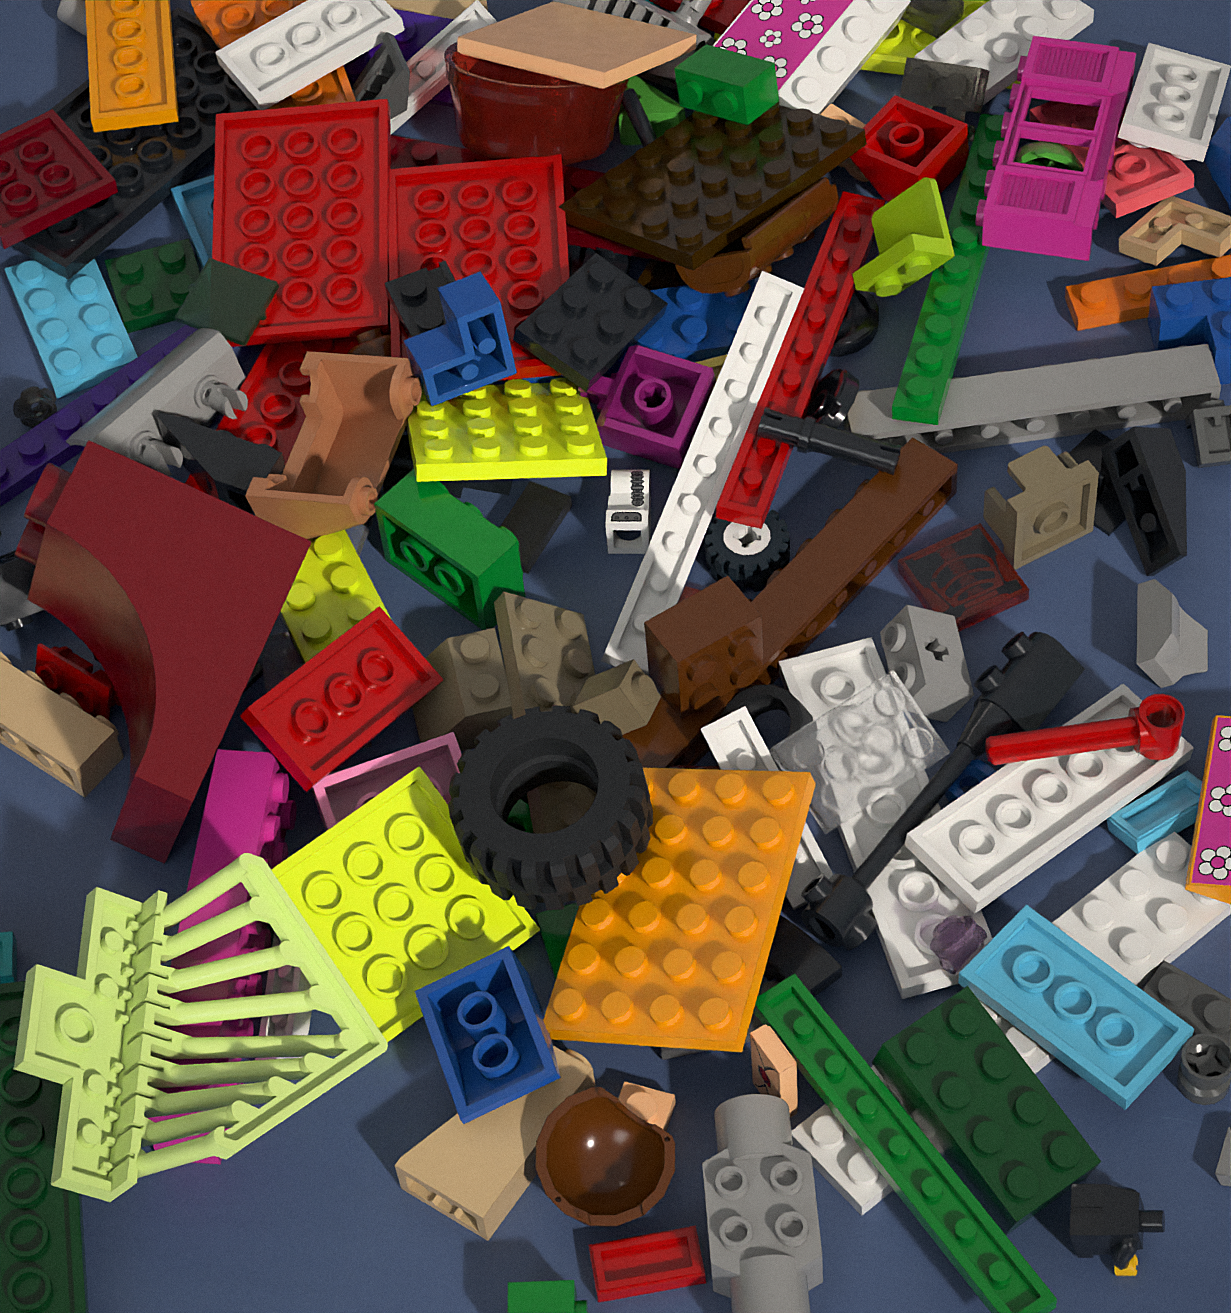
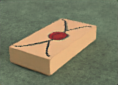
[750,1024,798,1118]

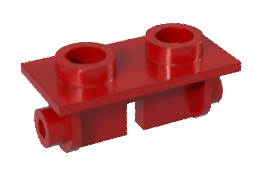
[35,643,122,720]

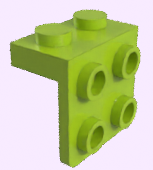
[852,177,955,297]

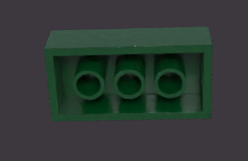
[872,986,1102,1235]

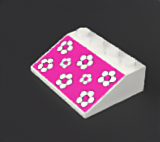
[713,0,911,115]

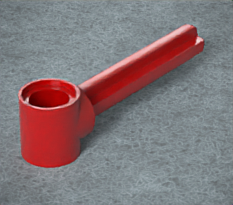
[985,694,1185,765]

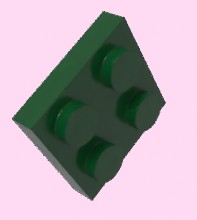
[104,238,211,333]

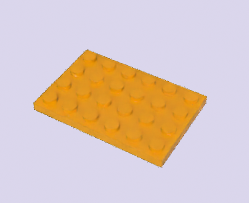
[543,768,816,1052]

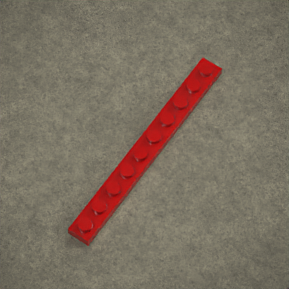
[716,191,885,529]

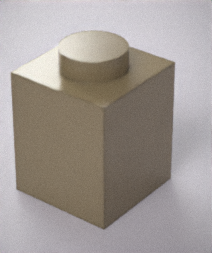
[573,659,661,735]

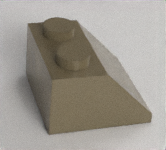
[412,628,514,751]

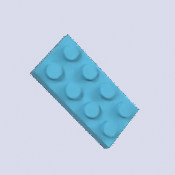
[4,259,138,399]
[958,904,1194,1110]

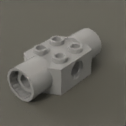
[702,1094,823,1313]

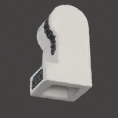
[605,470,651,554]

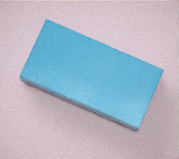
[1107,770,1202,854]

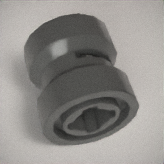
[1177,1033,1231,1105]

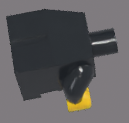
[1070,1184,1165,1276]

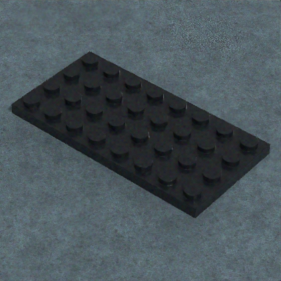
[12,7,266,280]

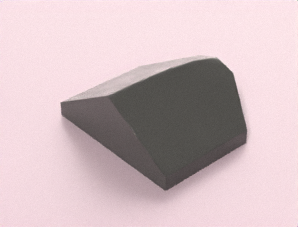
[351,32,410,119]

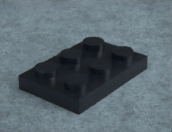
[513,253,668,391]

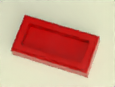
[589,1225,706,1303]

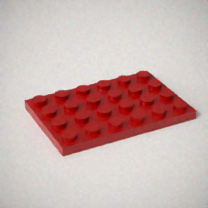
[210,99,391,347]
[388,154,570,381]

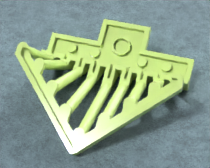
[14,853,388,1202]

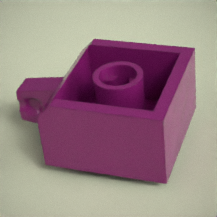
[578,345,716,469]

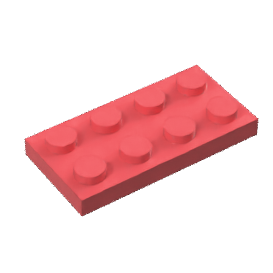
[1029,101,1194,218]

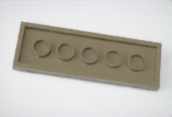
[494,592,597,834]

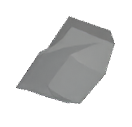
[1136,579,1208,688]

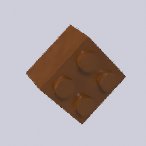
[644,576,764,719]

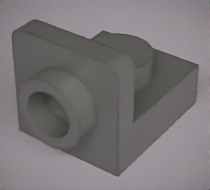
[1185,400,1231,468]

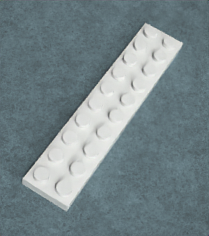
[792,832,1231,1216]

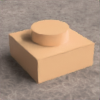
[618,1081,676,1131]

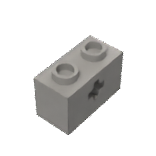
[880,605,974,722]

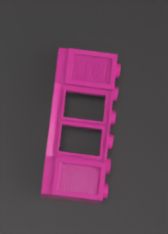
[975,36,1136,261]

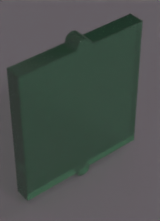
[175,258,279,346]

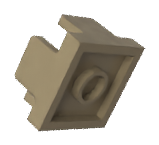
[983,446,1099,571]

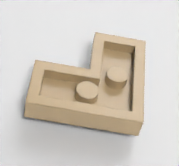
[1119,196,1231,266]

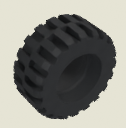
[448,705,653,910]

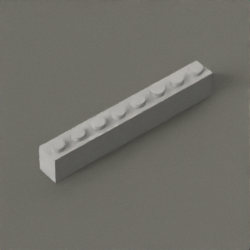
[843,344,1221,466]

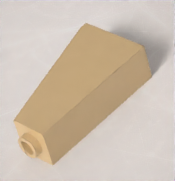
[395,1046,595,1241]

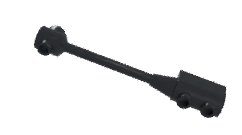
[801,632,1085,950]

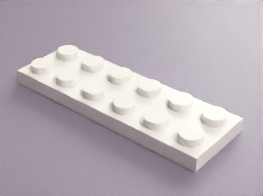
[904,684,1194,914]

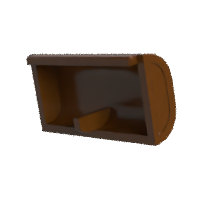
[675,177,838,297]

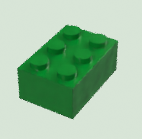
[374,469,526,630]

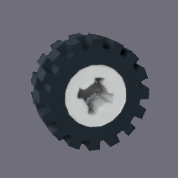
[705,509,790,593]

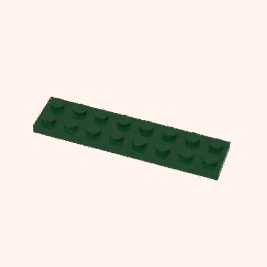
[0,981,89,1313]

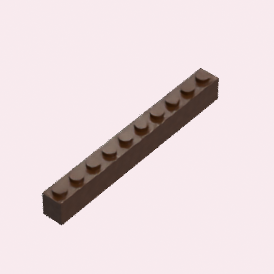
[622,437,958,769]

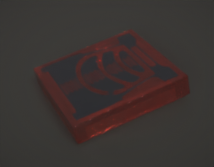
[898,523,1029,632]

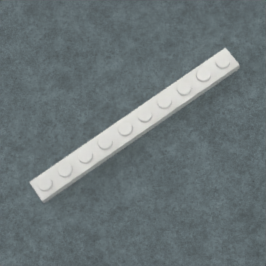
[601,271,804,675]

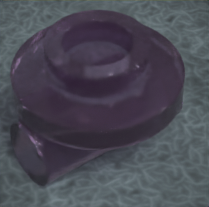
[930,915,987,974]

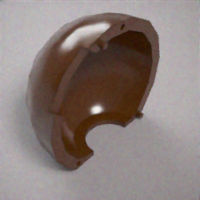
[536,1087,675,1227]

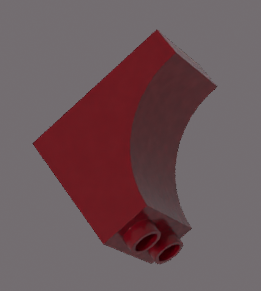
[15,440,311,864]

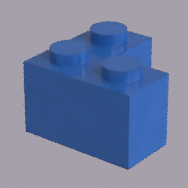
[404,271,517,407]
[1148,277,1231,385]

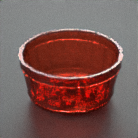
[444,42,629,166]

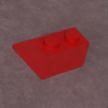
[850,95,969,202]

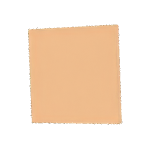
[457,1,697,89]

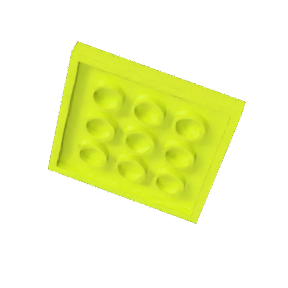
[406,378,607,482]
[271,766,540,1043]

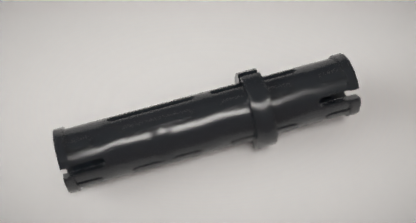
[757,407,902,475]

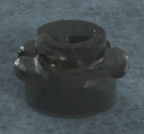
[13,386,57,428]

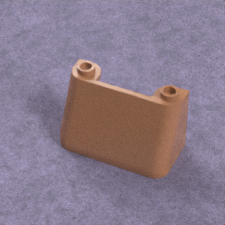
[245,351,422,540]

